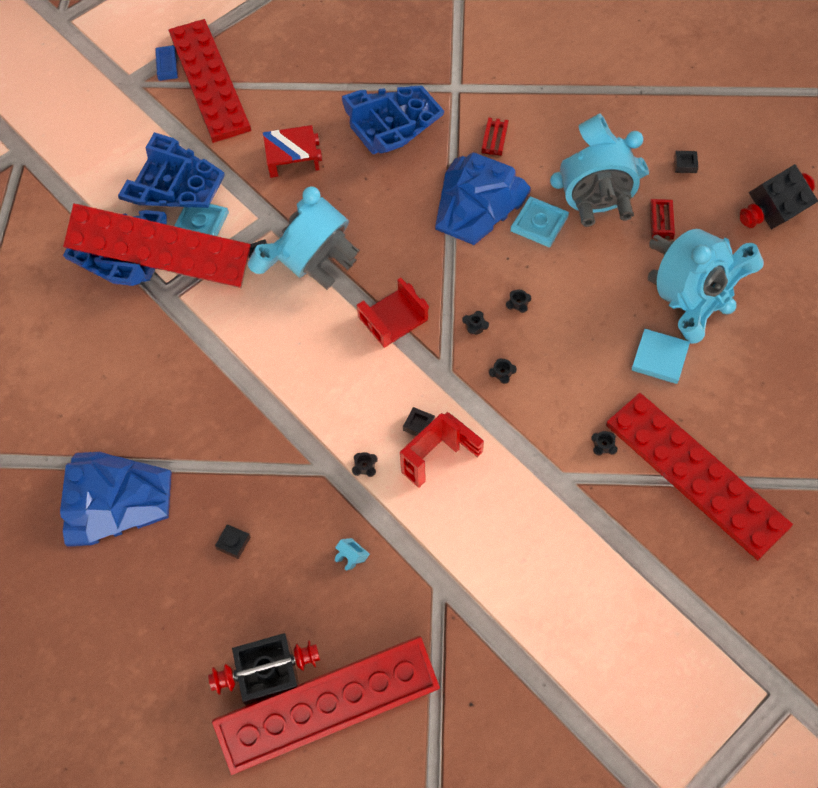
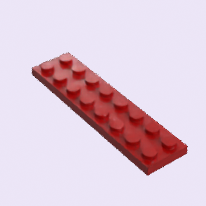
[168,19,251,143]
[63,203,251,288]
[606,393,794,561]
[212,636,440,775]

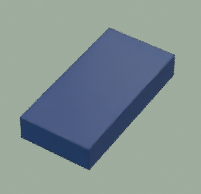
[155,45,178,81]

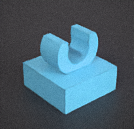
[335,538,370,571]

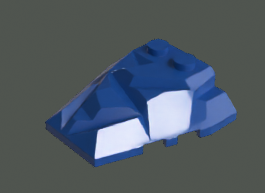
[342,86,444,154]
[118,132,225,208]
[435,152,531,245]
[63,210,167,286]
[60,452,172,546]

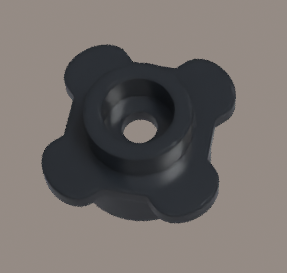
[506,289,531,313]
[462,311,489,335]
[489,358,517,384]
[591,431,618,456]
[352,452,378,477]

